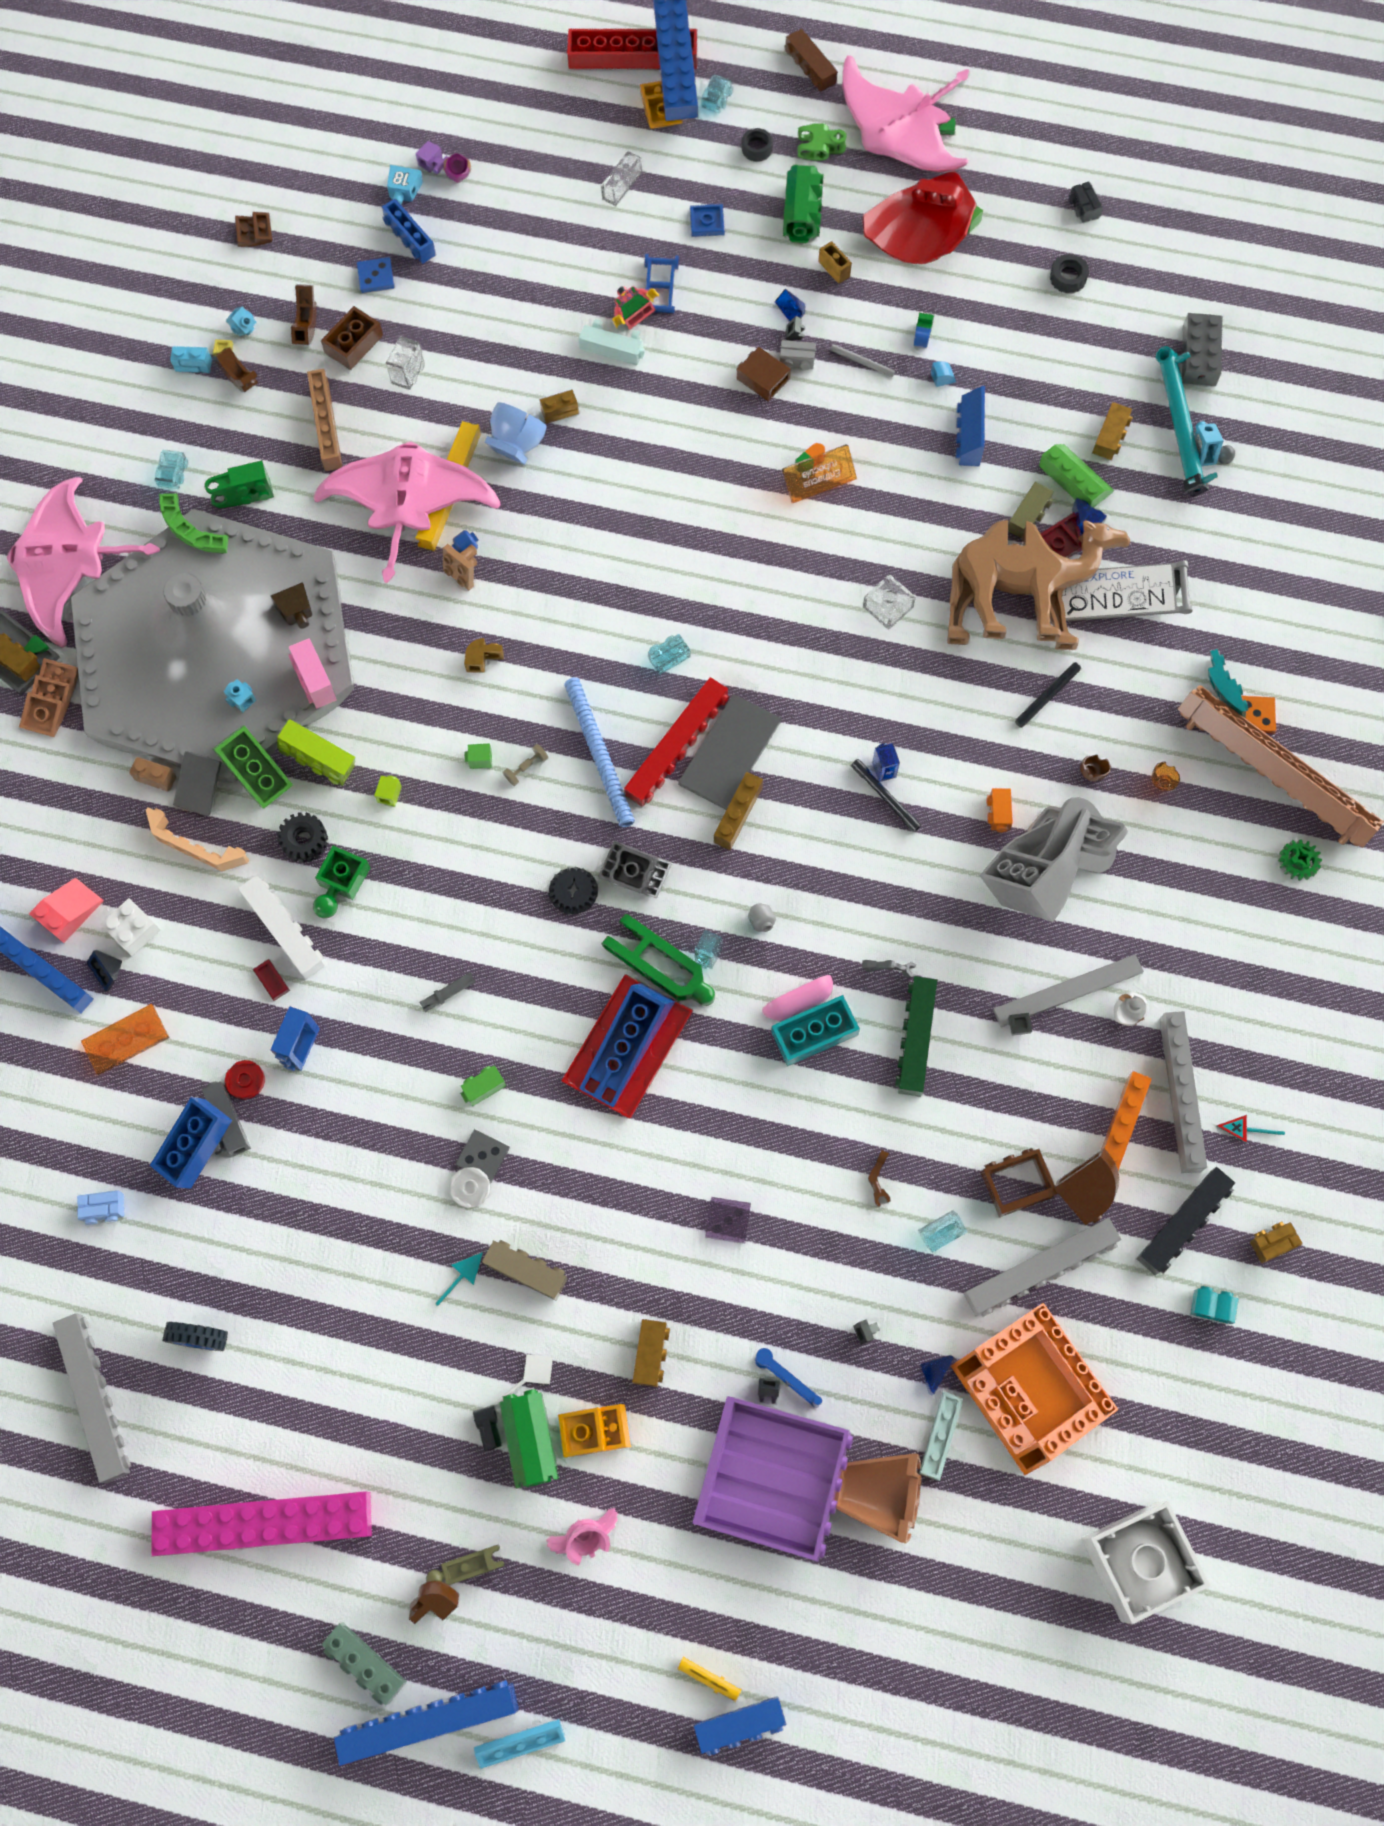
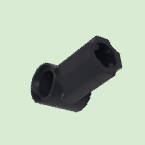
[473,1405,502,1451]

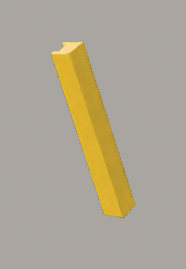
[415,421,481,552]

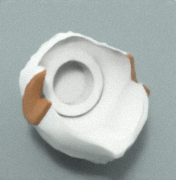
[1114,992,1148,1026]

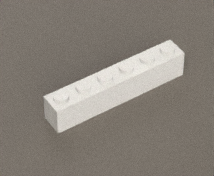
[238,875,325,980]

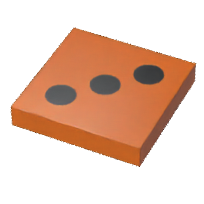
[1241,695,1276,734]

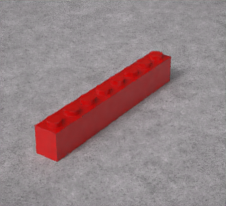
[624,677,729,807]

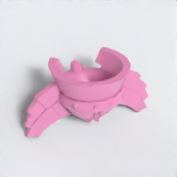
[546,1508,618,1566]

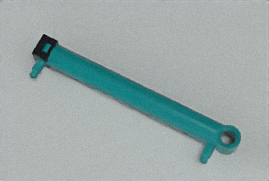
[1156,346,1218,497]

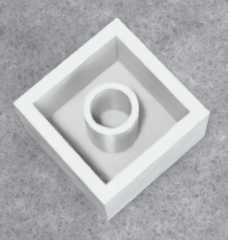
[100,898,161,956]

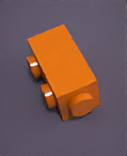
[986,788,1013,832]

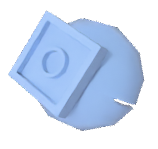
[485,402,547,465]

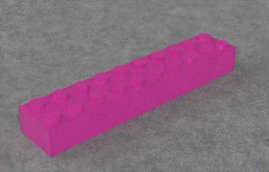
[151,1491,372,1556]

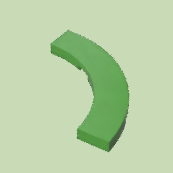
[159,494,228,553]

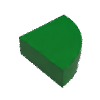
[939,118,956,135]
[24,635,50,654]

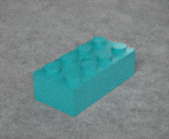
[771,995,860,1067]

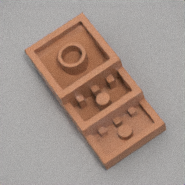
[19,658,79,737]

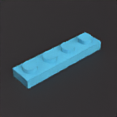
[474,1719,566,1769]

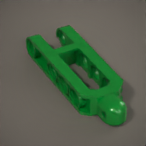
[601,914,715,1006]

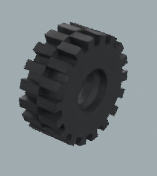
[277,812,328,863]

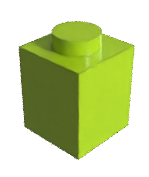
[374,775,402,807]

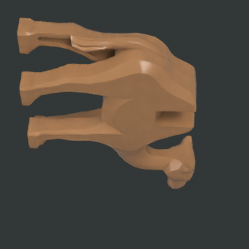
[947,520,1131,650]

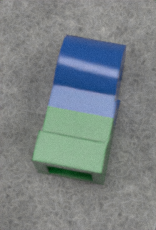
[913,312,934,348]

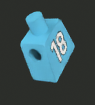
[387,165,423,204]
[1195,421,1224,466]

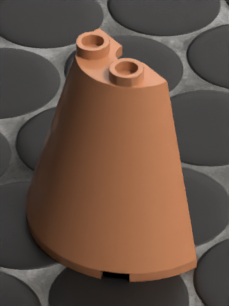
[834,1453,921,1544]

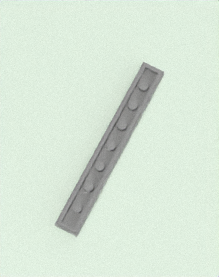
[993,954,1144,1028]

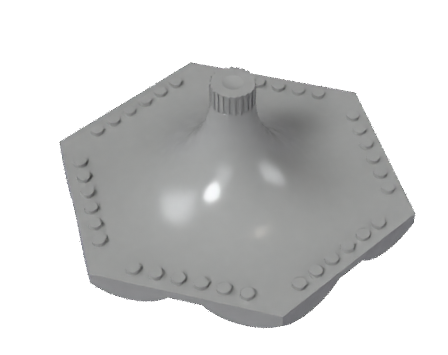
[71,509,354,783]

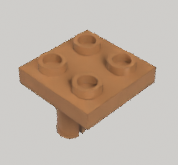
[443,544,477,591]

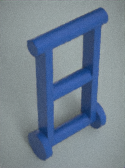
[645,254,679,313]
[755,1348,822,1408]

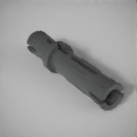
[419,972,476,1013]

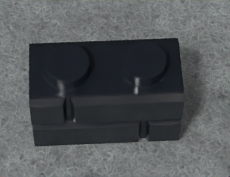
[1068,181,1103,223]

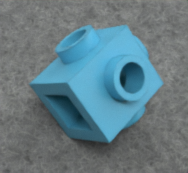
[225,307,257,336]
[223,679,256,713]

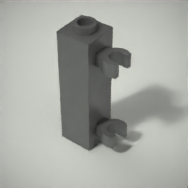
[202,1081,251,1157]

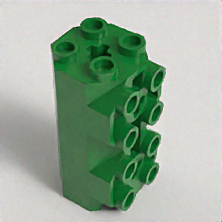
[783,165,824,244]
[499,1389,559,1489]

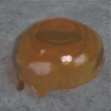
[1151,761,1180,791]

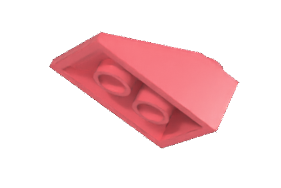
[29,878,104,943]

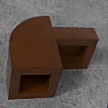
[409,1581,459,1624]

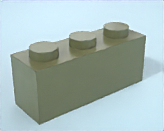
[1008,482,1054,538]

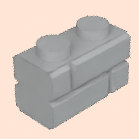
[780,340,816,370]

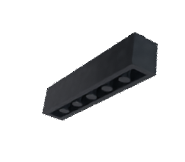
[1136,1166,1236,1275]

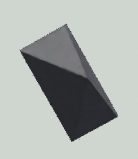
[86,950,122,992]

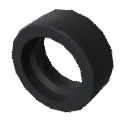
[742,128,773,162]

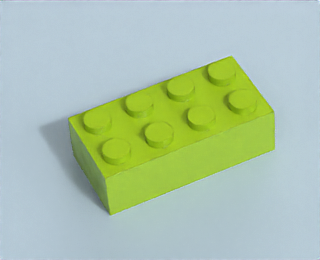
[277,719,356,786]

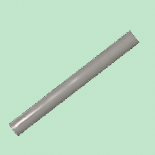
[830,344,895,377]

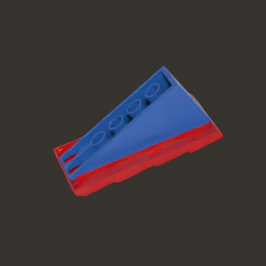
[561,974,693,1119]

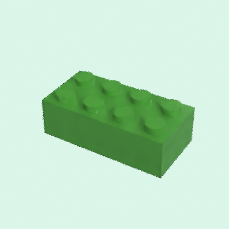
[212,726,293,809]

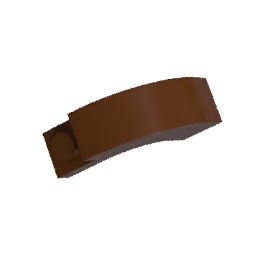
[291,284,317,345]
[213,347,258,392]

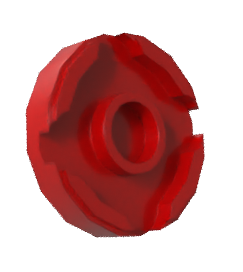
[224,1060,265,1100]

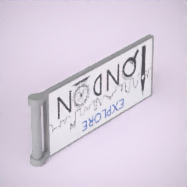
[1050,560,1192,622]

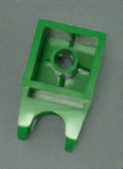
[204,460,274,508]

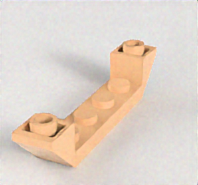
[146,807,249,872]

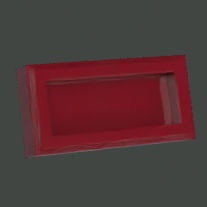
[252,959,290,1001]

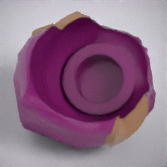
[443,153,471,183]

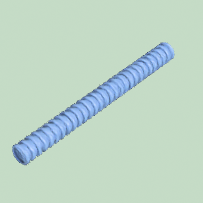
[564,677,635,827]

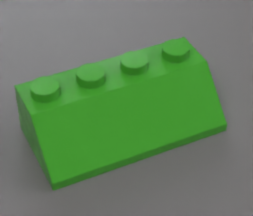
[1039,444,1114,512]

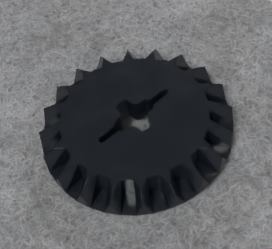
[549,866,598,914]

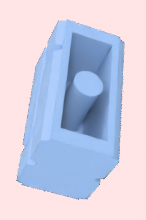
[77,1190,124,1225]

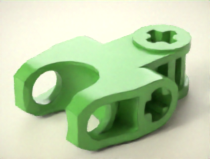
[798,123,847,161]

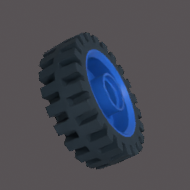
[162,1322,228,1351]

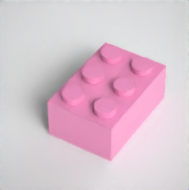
[288,638,337,709]

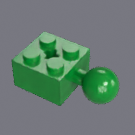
[313,846,370,919]

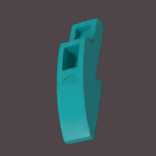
[1208,649,1248,718]

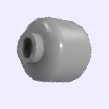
[748,903,776,932]

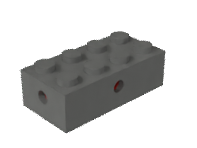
[1181,313,1223,386]

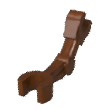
[868,1150,891,1207]

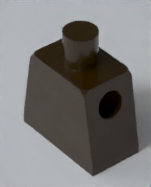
[270,582,313,629]

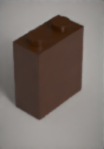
[736,347,791,402]

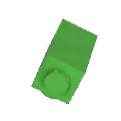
[460,1065,506,1107]

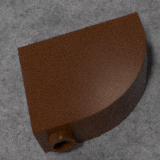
[1054,1148,1119,1226]

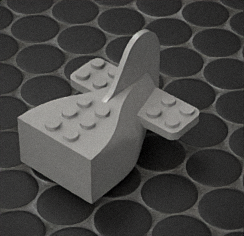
[979,797,1128,922]

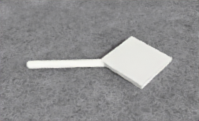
[493,1354,553,1407]

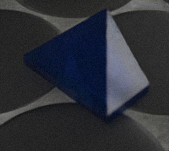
[775,289,805,322]
[920,1355,954,1396]

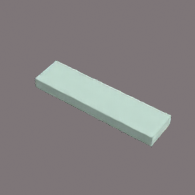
[919,1391,964,1481]

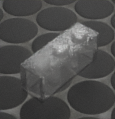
[601,151,642,206]

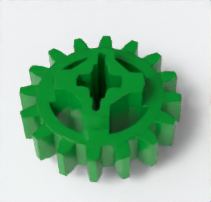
[1278,839,1322,881]

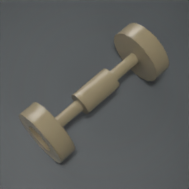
[503,744,549,786]

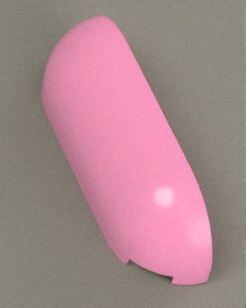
[762,975,833,1022]

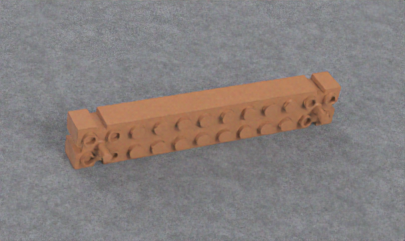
[1177,685,1384,848]

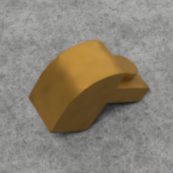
[464,638,504,673]

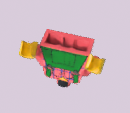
[612,286,660,329]

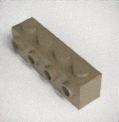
[482,1240,568,1301]

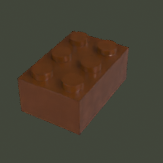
[320,306,384,370]

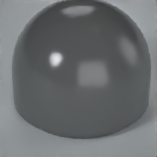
[1218,445,1236,464]

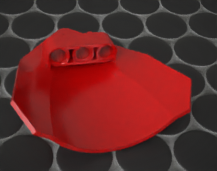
[862,171,977,264]

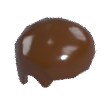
[1080,754,1111,782]

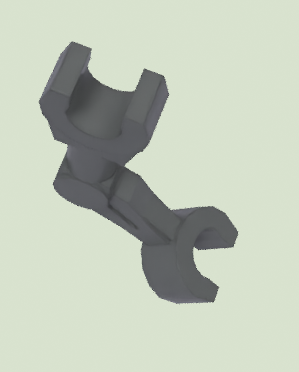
[862,960,916,978]

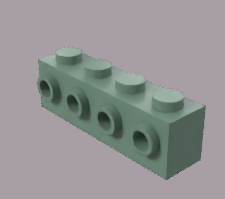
[322,1622,407,1705]

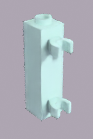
[578,319,645,365]

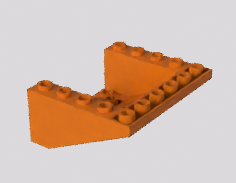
[951,1303,1118,1476]

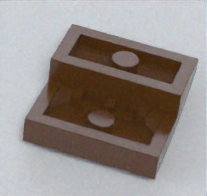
[235,212,272,247]

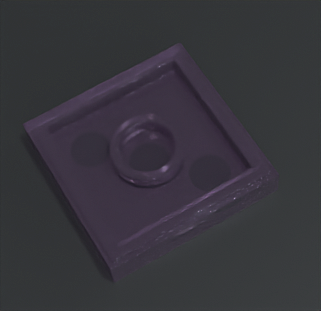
[705,1197,751,1244]

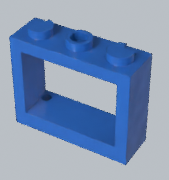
[270,1006,320,1072]

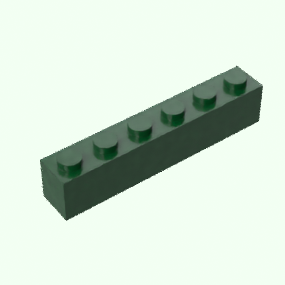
[895,976,938,1097]

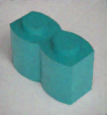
[1190,1286,1239,1325]

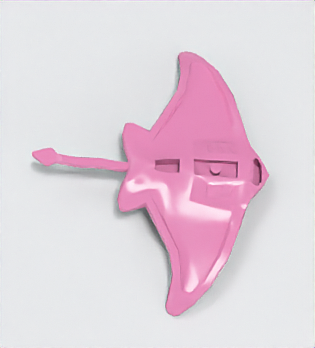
[842,55,969,172]
[314,442,500,583]
[7,477,160,648]

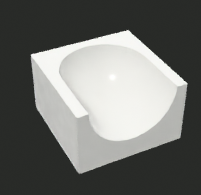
[1081,1501,1211,1624]

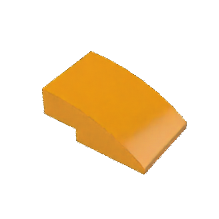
[640,81,682,129]
[558,1404,631,1458]

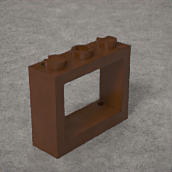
[981,1148,1058,1218]

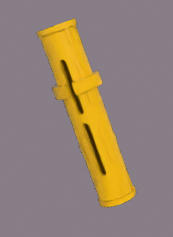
[677,1656,742,1703]

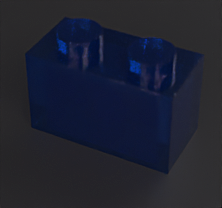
[872,743,900,782]

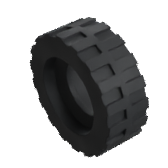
[1049,254,1089,294]

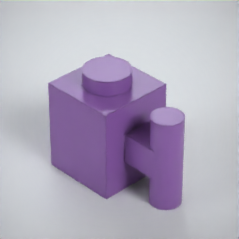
[415,141,448,174]

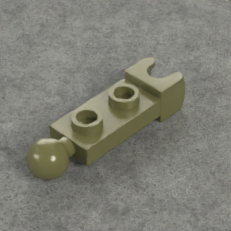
[426,1544,505,1585]

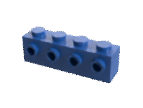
[382,199,436,264]
[694,1696,787,1756]

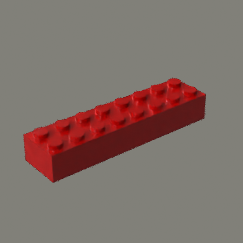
[567,29,697,69]

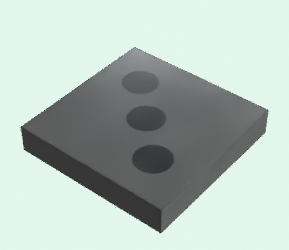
[455,1129,510,1183]

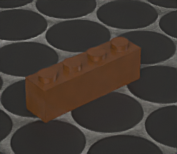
[784,28,838,91]

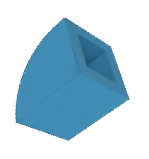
[931,361,956,387]

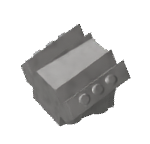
[598,841,672,898]

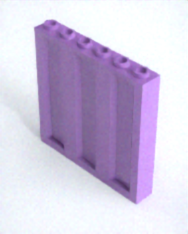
[692,1396,853,1562]

